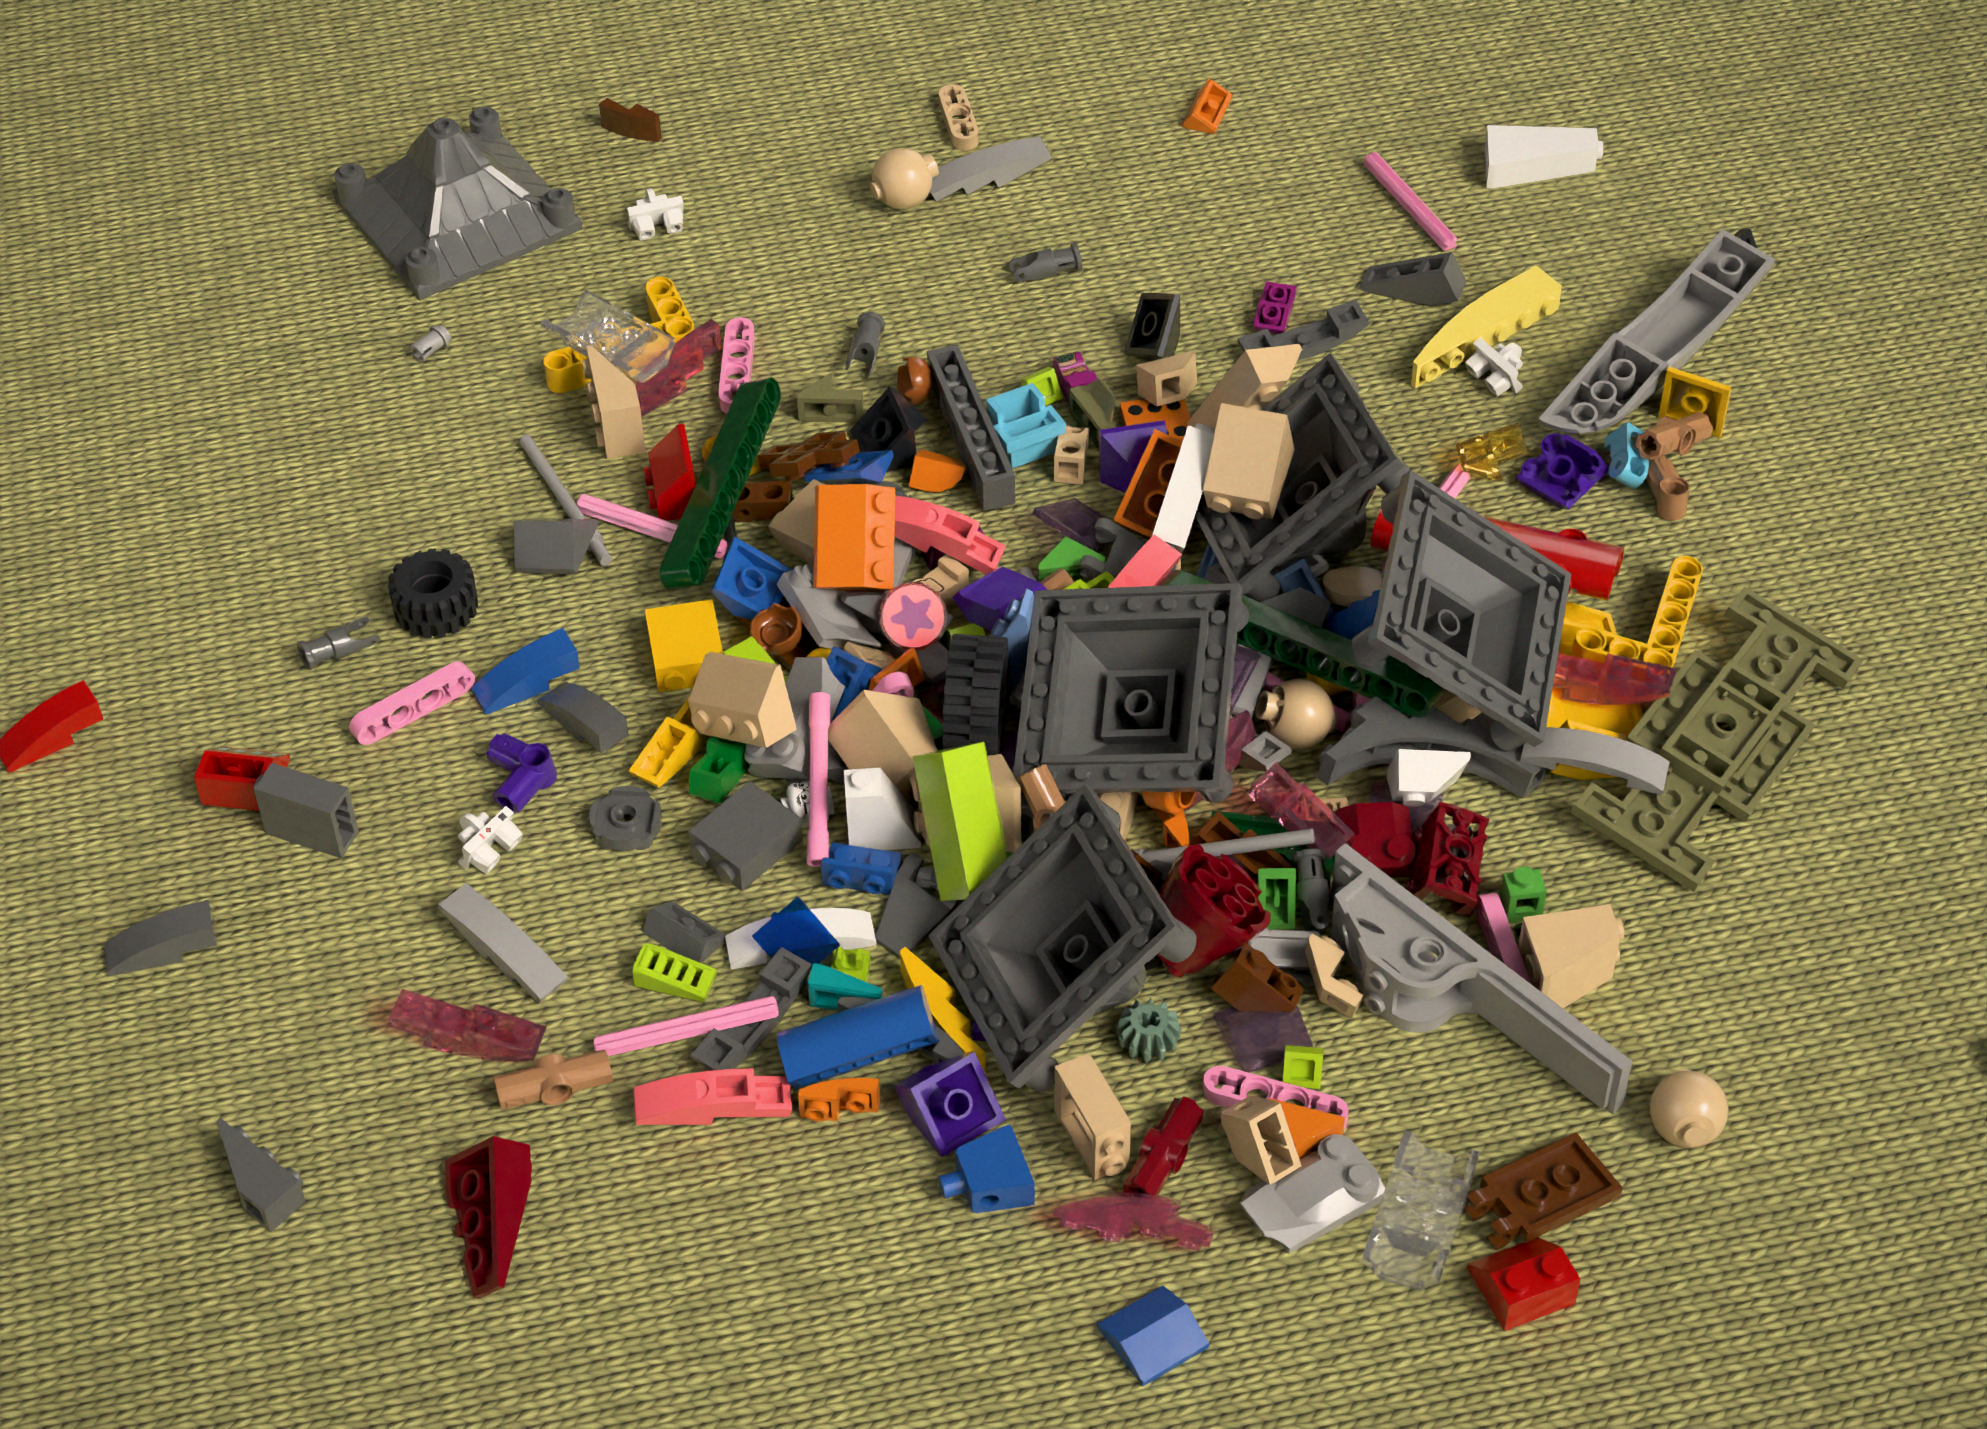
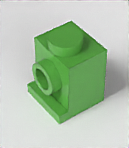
[1498,866,1547,923]

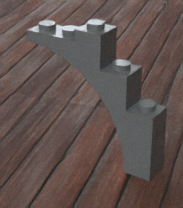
[1317,696,1548,798]

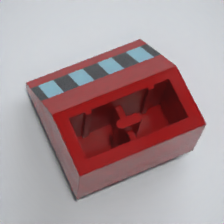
[194,746,291,811]

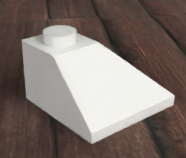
[1387,749,1470,807]

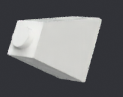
[844,768,921,850]

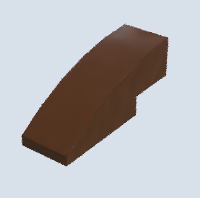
[1189,811,1299,884]

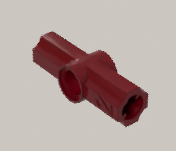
[1123,1096,1204,1206]

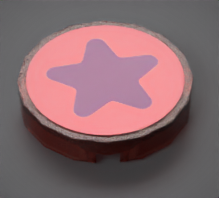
[877,582,947,650]

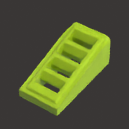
[633,943,717,1002]

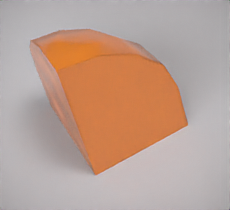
[909,449,966,492]

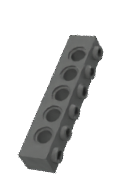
[927,344,1015,511]

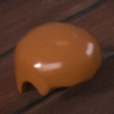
[897,356,933,405]
[750,603,803,656]

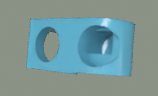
[1605,422,1649,489]

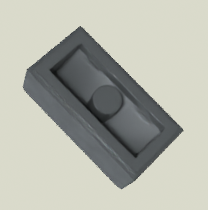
[643,901,726,963]

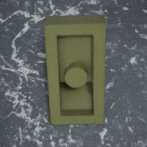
[797,373,864,423]

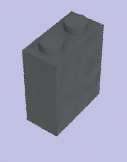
[254,763,359,858]
[689,781,803,891]

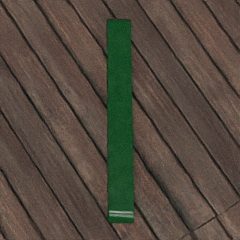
[660,377,781,591]
[1157,570,1444,717]

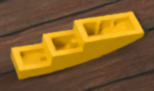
[629,697,711,788]
[899,947,986,1074]

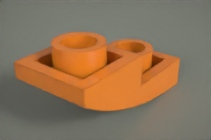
[798,1078,880,1122]

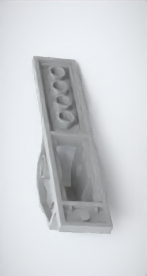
[1331,843,1632,1114]

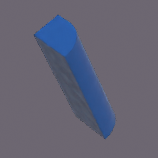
[777,984,940,1090]

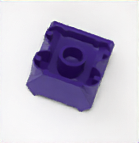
[1515,433,1609,510]
[952,566,1047,631]

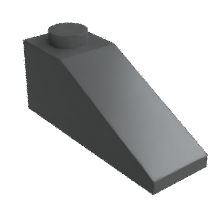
[1360,252,1467,306]

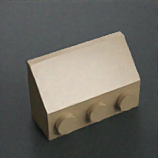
[688,652,797,748]

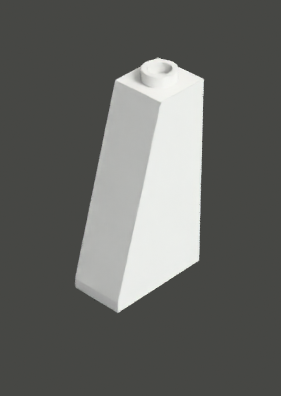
[1485,125,1603,188]
[1151,423,1215,554]

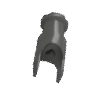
[1009,242,1082,282]
[845,312,886,379]
[297,617,380,670]
[1292,849,1330,934]

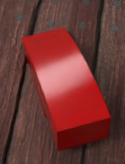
[0,680,104,773]

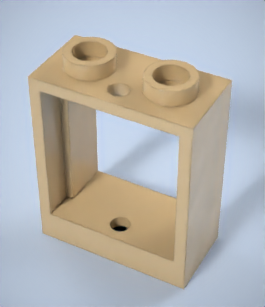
[1054,1053,1131,1180]

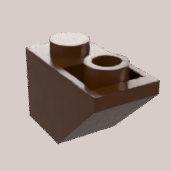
[1210,943,1304,1012]

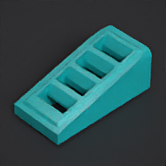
[808,963,883,1011]

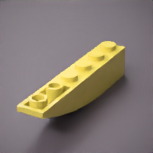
[1411,266,1562,388]

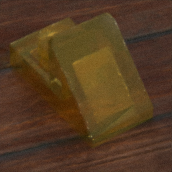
[1456,422,1528,481]

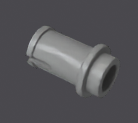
[410,325,451,362]

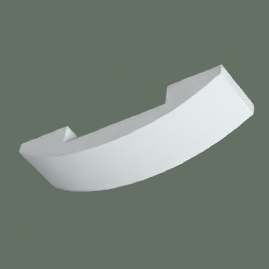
[725,908,876,969]

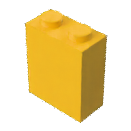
[645,599,723,693]

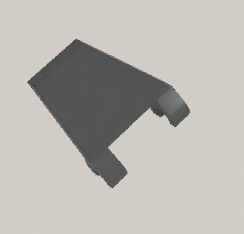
[1080,518,1177,580]
[875,853,964,959]

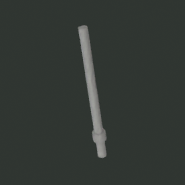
[519,434,612,566]
[1134,829,1315,863]

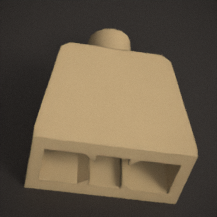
[1220,1096,1302,1185]

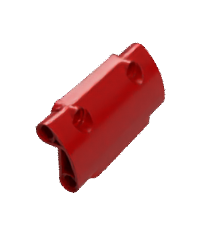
[1370,509,1624,601]

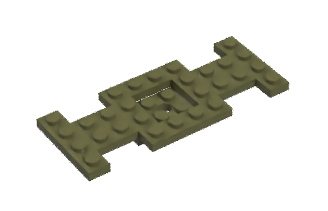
[1570,586,1863,892]

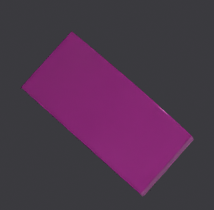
[1253,281,1297,334]

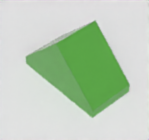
[1038,536,1106,583]
[1257,868,1296,930]

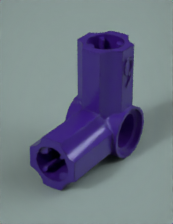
[486,733,557,815]

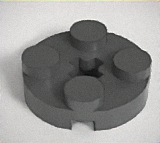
[589,786,662,850]

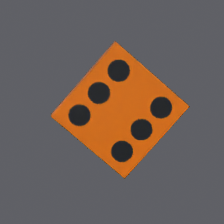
[1120,399,1190,441]

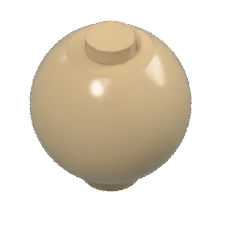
[870,148,939,209]
[1256,679,1336,749]
[1650,1069,1729,1148]

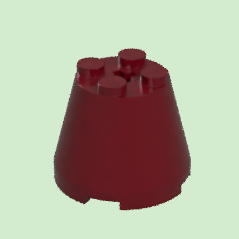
[1157,844,1271,977]

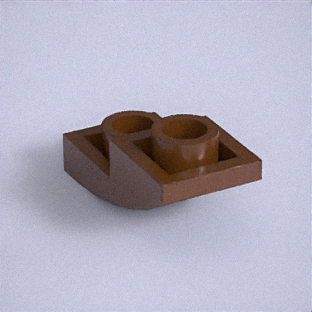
[599,98,662,142]

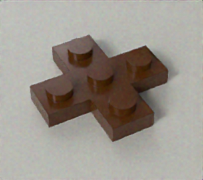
[757,431,860,480]

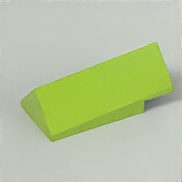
[912,741,1007,901]

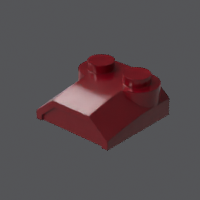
[1336,802,1416,878]

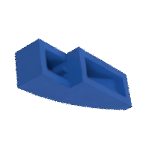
[472,628,580,715]

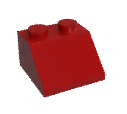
[643,423,695,521]
[1467,1237,1581,1331]

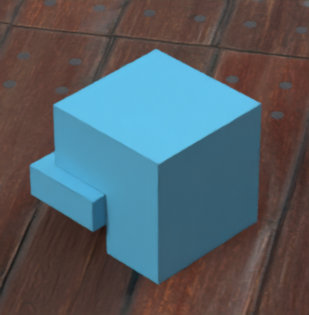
[986,383,1066,469]

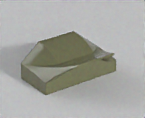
[1070,378,1116,450]

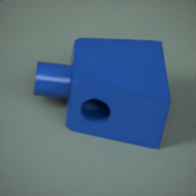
[938,1124,1035,1213]

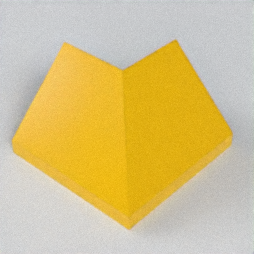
[1658,367,1731,438]

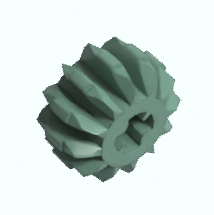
[1117,997,1181,1063]

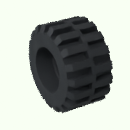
[388,548,478,639]

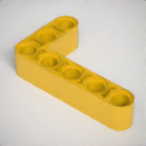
[543,277,696,393]
[1569,556,1703,694]

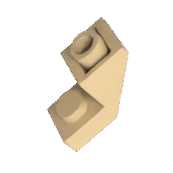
[1305,933,1363,1019]

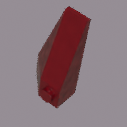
[445,1136,532,1299]

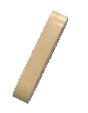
[939,84,979,151]

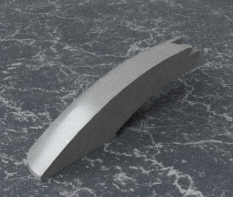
[1538,229,1775,433]

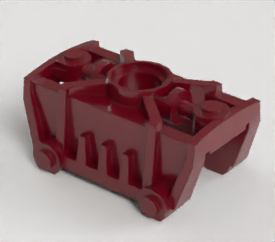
[1404,802,1489,918]

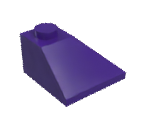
[1099,420,1167,493]
[894,1051,1006,1157]

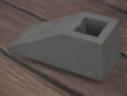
[217,1118,306,1232]

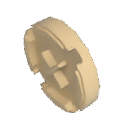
[1322,566,1384,607]

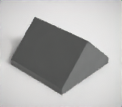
[514,518,598,574]

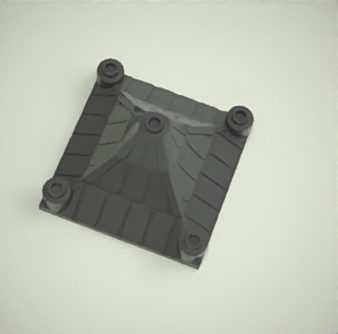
[333,107,582,300]
[1195,352,1411,602]
[1352,470,1571,751]
[1013,583,1249,803]
[928,784,1197,1092]

